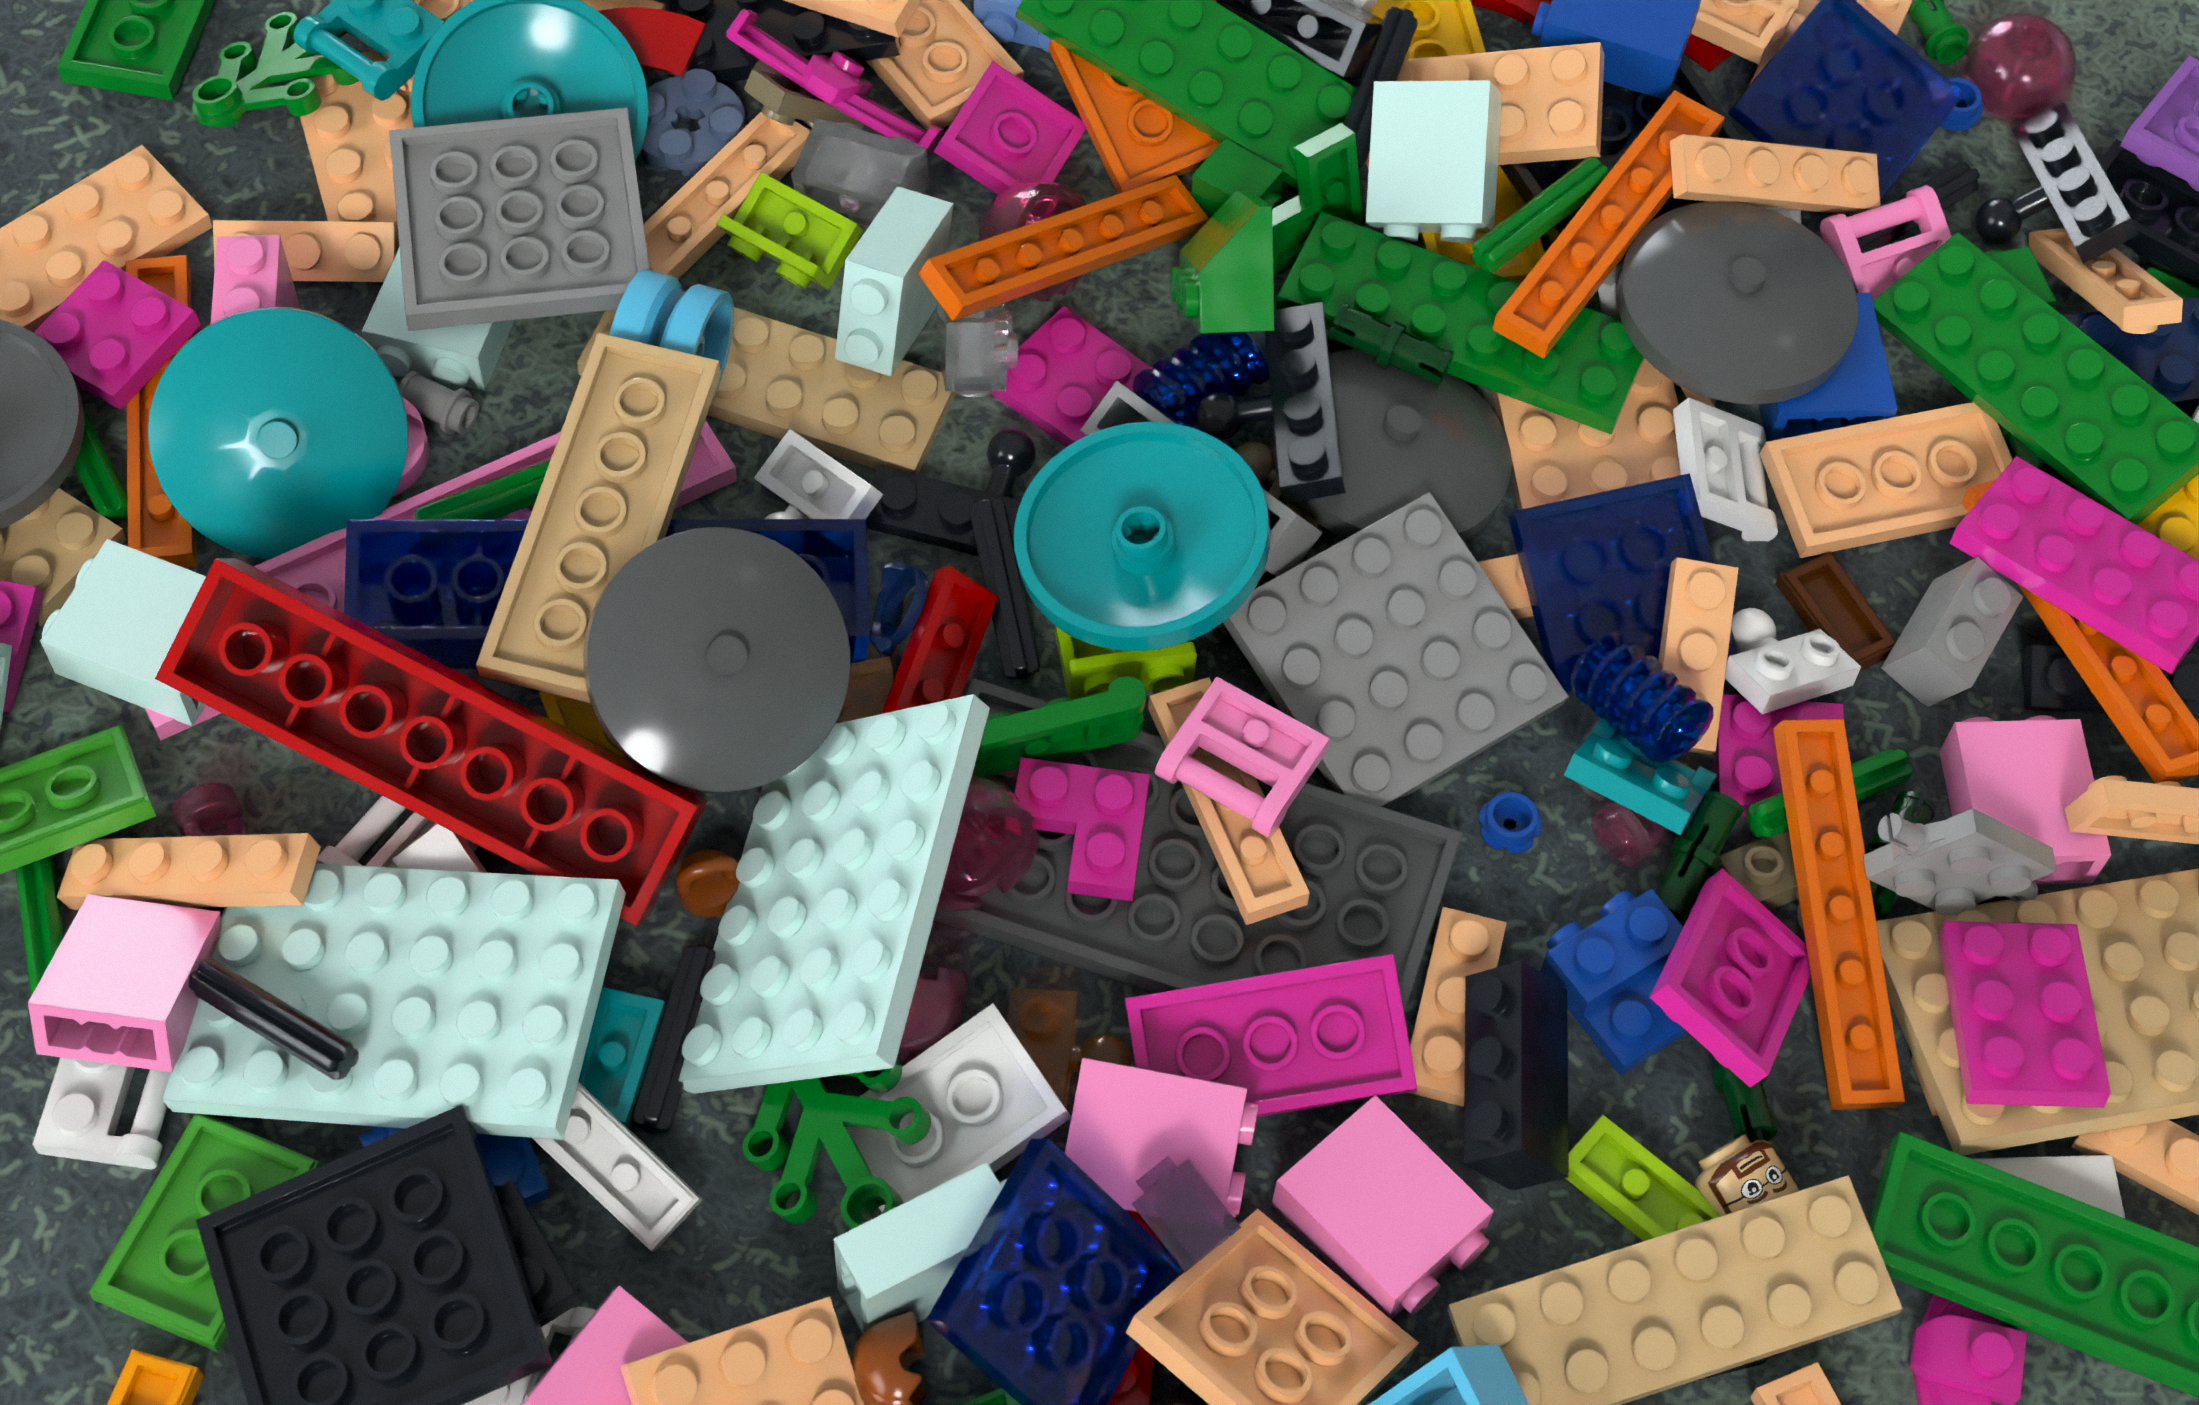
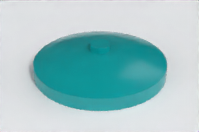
[411,0,648,165]
[148,307,408,559]
[1014,422,1271,651]

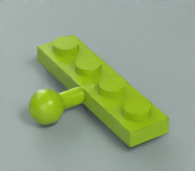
[1565,1115,1720,1241]

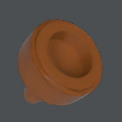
[675,849,740,918]

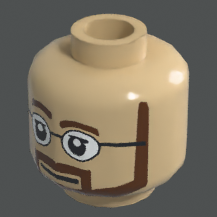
[1695,1134,1799,1216]

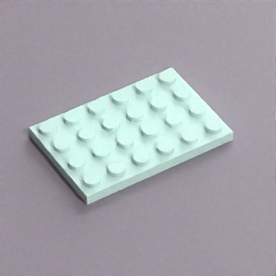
[678,694,990,1094]
[162,863,626,1140]

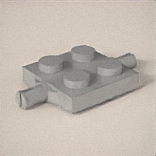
[1863,808,2056,916]

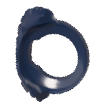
[867,560,928,662]

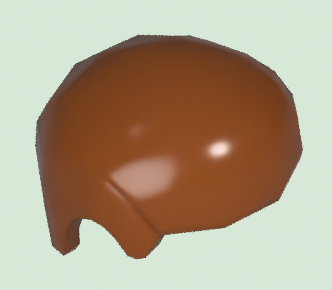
[851,1310,926,1405]

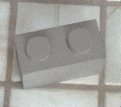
[1881,557,2023,707]

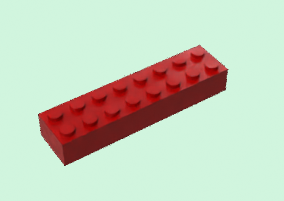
[155,558,708,926]

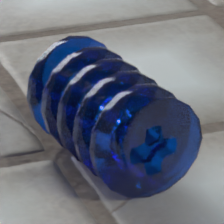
[1133,332,1269,428]
[1570,632,1714,763]

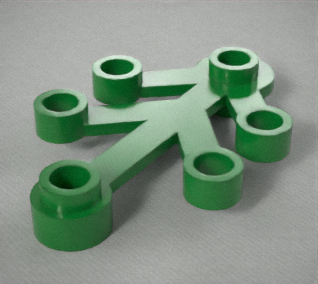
[192,0,360,128]
[742,1059,931,1229]

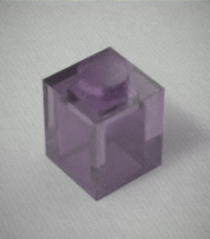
[1132,1155,1241,1272]

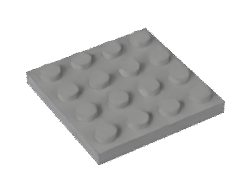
[389,108,650,331]
[1223,492,1569,808]

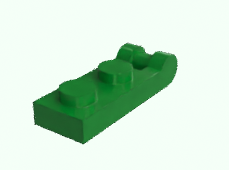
[973,676,1146,779]

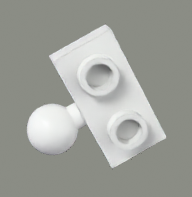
[754,429,883,555]
[1725,608,1861,714]

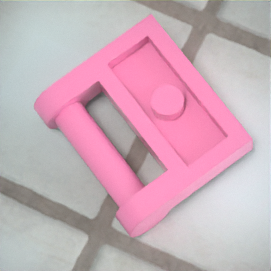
[1820,185,1952,300]
[1155,677,1330,838]

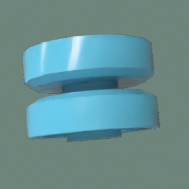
[609,269,734,402]

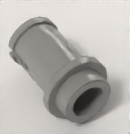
[399,371,479,435]

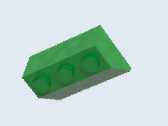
[1170,189,1274,334]

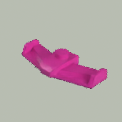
[726,9,946,156]
[1909,1294,2027,1405]

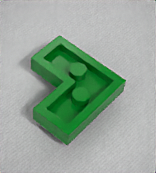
[1272,123,1364,275]

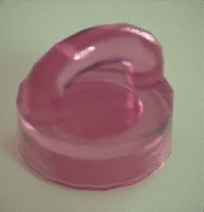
[171,782,245,837]
[1591,802,1665,867]

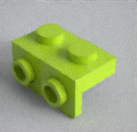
[716,172,864,290]
[1055,626,1197,699]

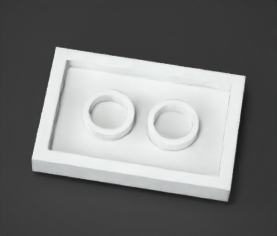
[846,1003,1071,1212]

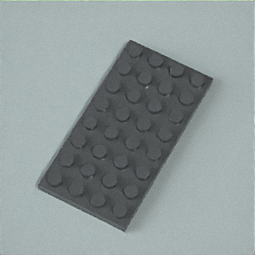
[934,678,1463,1014]

